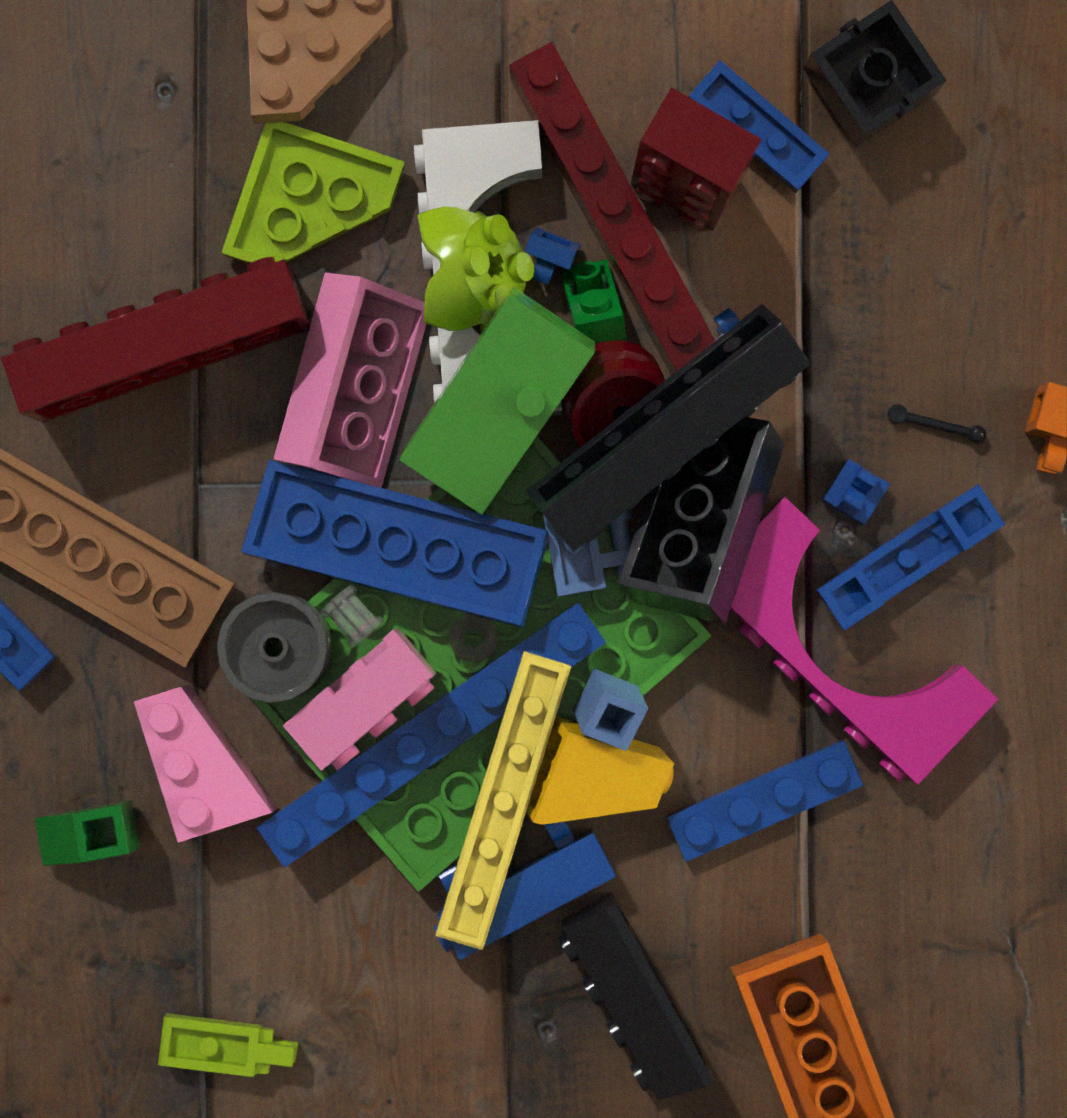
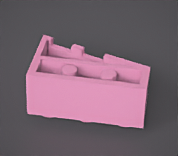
[283,629,437,771]
[134,685,279,843]

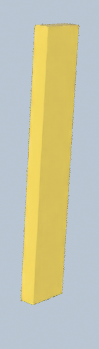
[435,651,571,950]

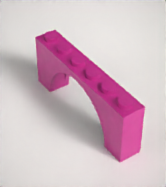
[730,497,999,785]

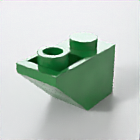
[560,259,627,344]
[35,800,140,866]

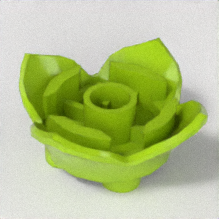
[417,206,534,332]

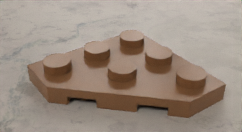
[247,0,393,124]

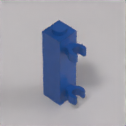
[434,821,616,960]

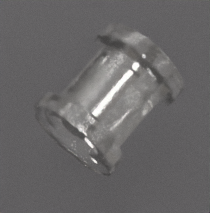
[319,584,384,649]

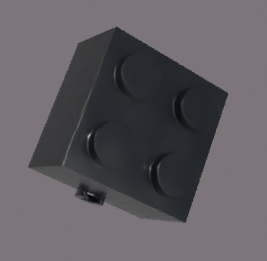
[803,0,947,148]

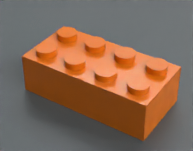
[730,934,895,1118]

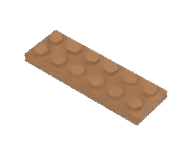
[0,447,236,668]

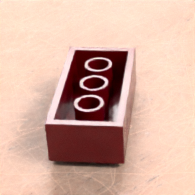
[631,87,762,231]

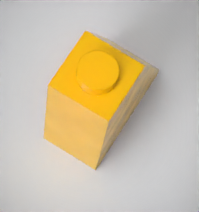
[526,716,674,825]

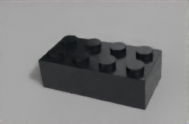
[617,417,785,624]

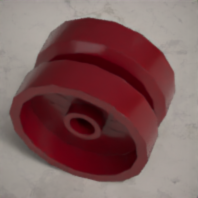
[561,340,666,448]

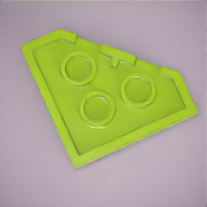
[221,122,406,264]

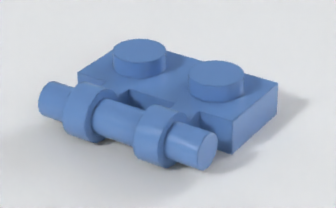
[543,510,633,597]

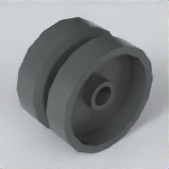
[217,592,334,703]

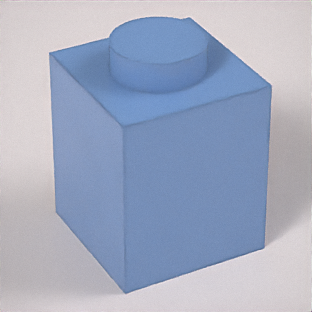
[573,669,648,751]

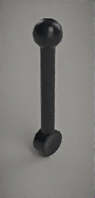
[887,404,987,444]

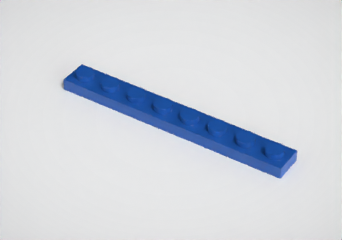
[256,603,606,868]

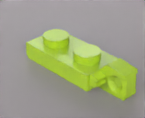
[158,1013,298,1077]

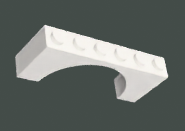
[414,120,562,416]

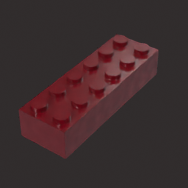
[1,257,311,423]

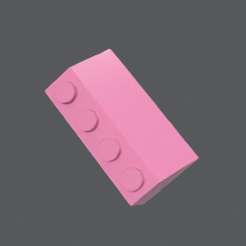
[274,273,427,488]

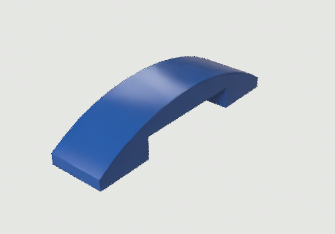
[816,484,1005,631]

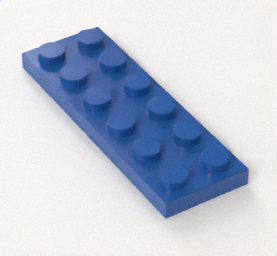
[241,460,550,628]

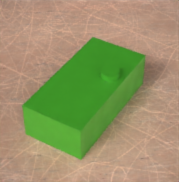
[399,286,595,515]

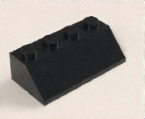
[558,893,714,1100]

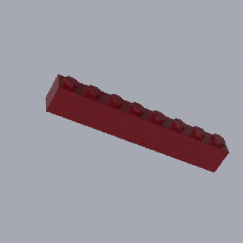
[509,42,715,375]

